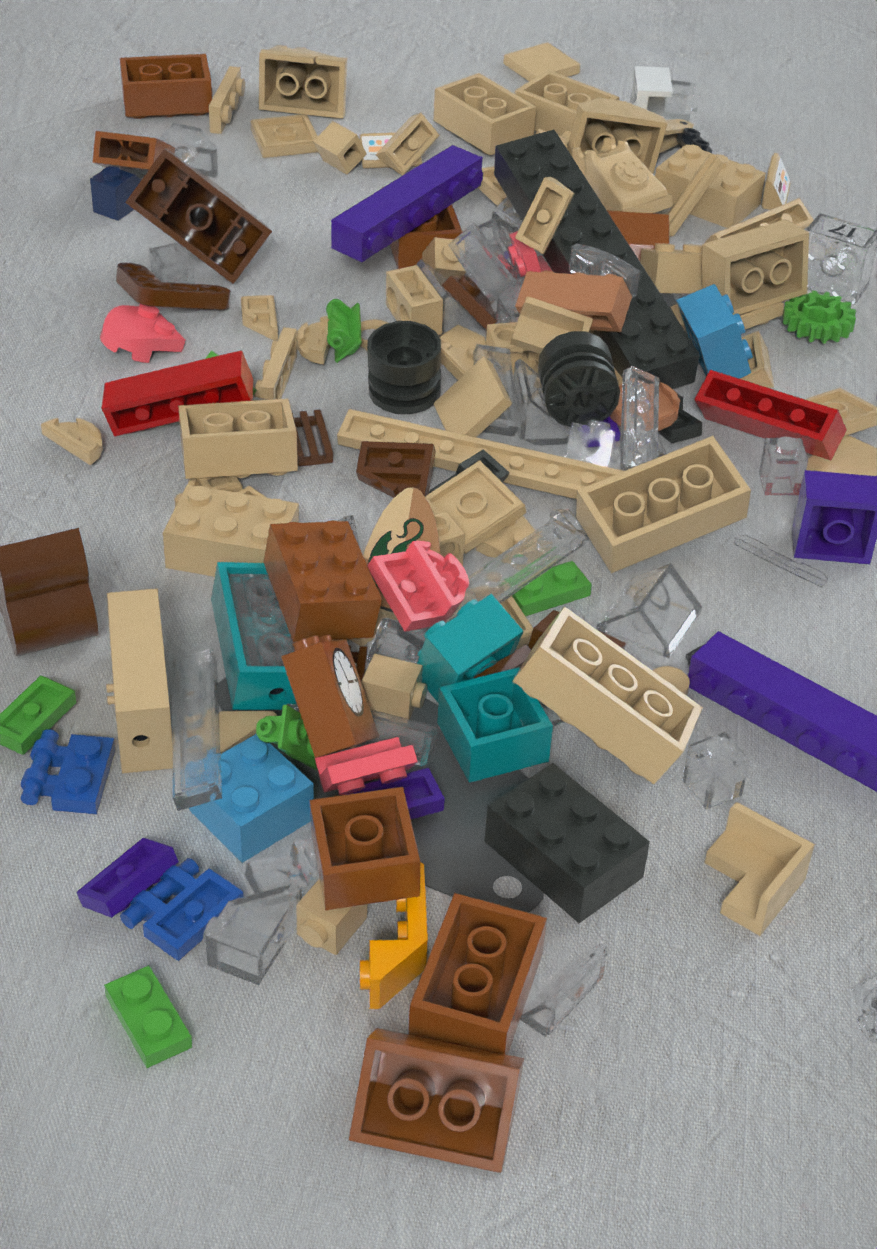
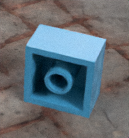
[676,284,753,379]
[186,734,314,863]

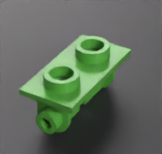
[326,299,362,363]
[256,705,322,770]

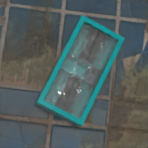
[211,562,299,710]

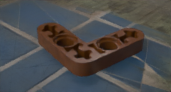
[116,263,231,310]

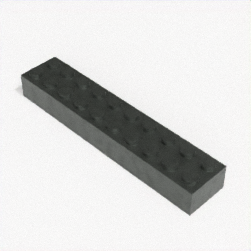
[494,129,700,389]

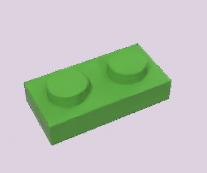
[504,561,592,616]
[0,675,77,755]
[104,965,192,1068]

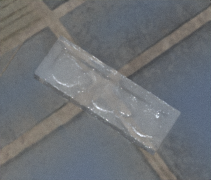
[473,344,518,437]
[620,366,659,471]

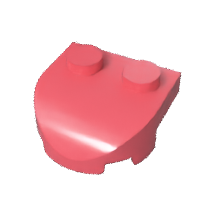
[507,231,553,277]
[100,304,186,363]
[367,541,469,632]
[314,737,418,795]

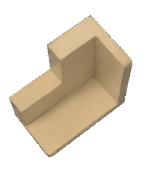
[510,297,593,388]
[705,802,815,936]

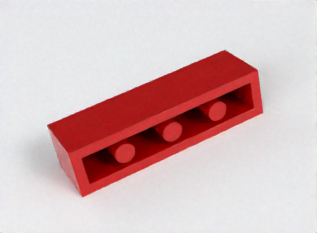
[101,350,253,437]
[694,369,847,461]

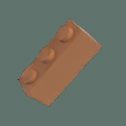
[515,270,632,332]

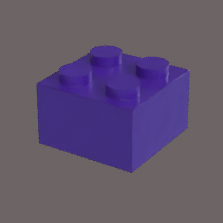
[792,470,877,565]

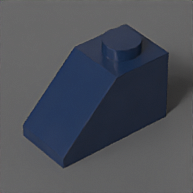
[90,166,142,221]

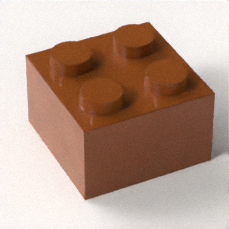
[309,787,420,910]

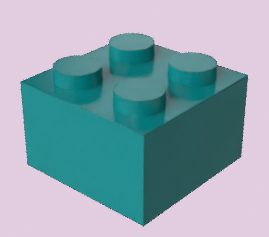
[417,593,524,702]
[437,667,553,783]

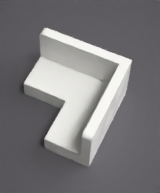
[630,66,673,117]

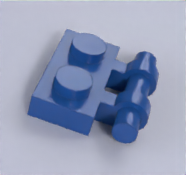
[20,729,116,814]
[120,858,244,961]

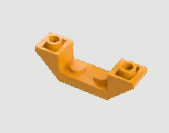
[360,862,428,1009]

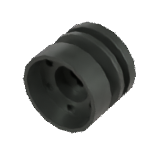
[367,321,441,414]
[538,331,620,428]

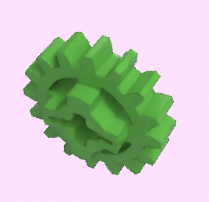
[783,290,856,344]

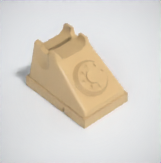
[259,45,347,119]
[572,137,673,213]

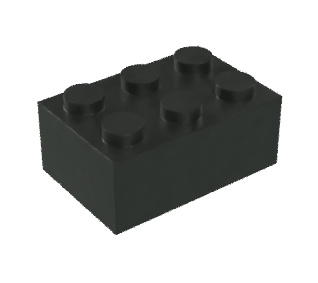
[484,763,650,923]

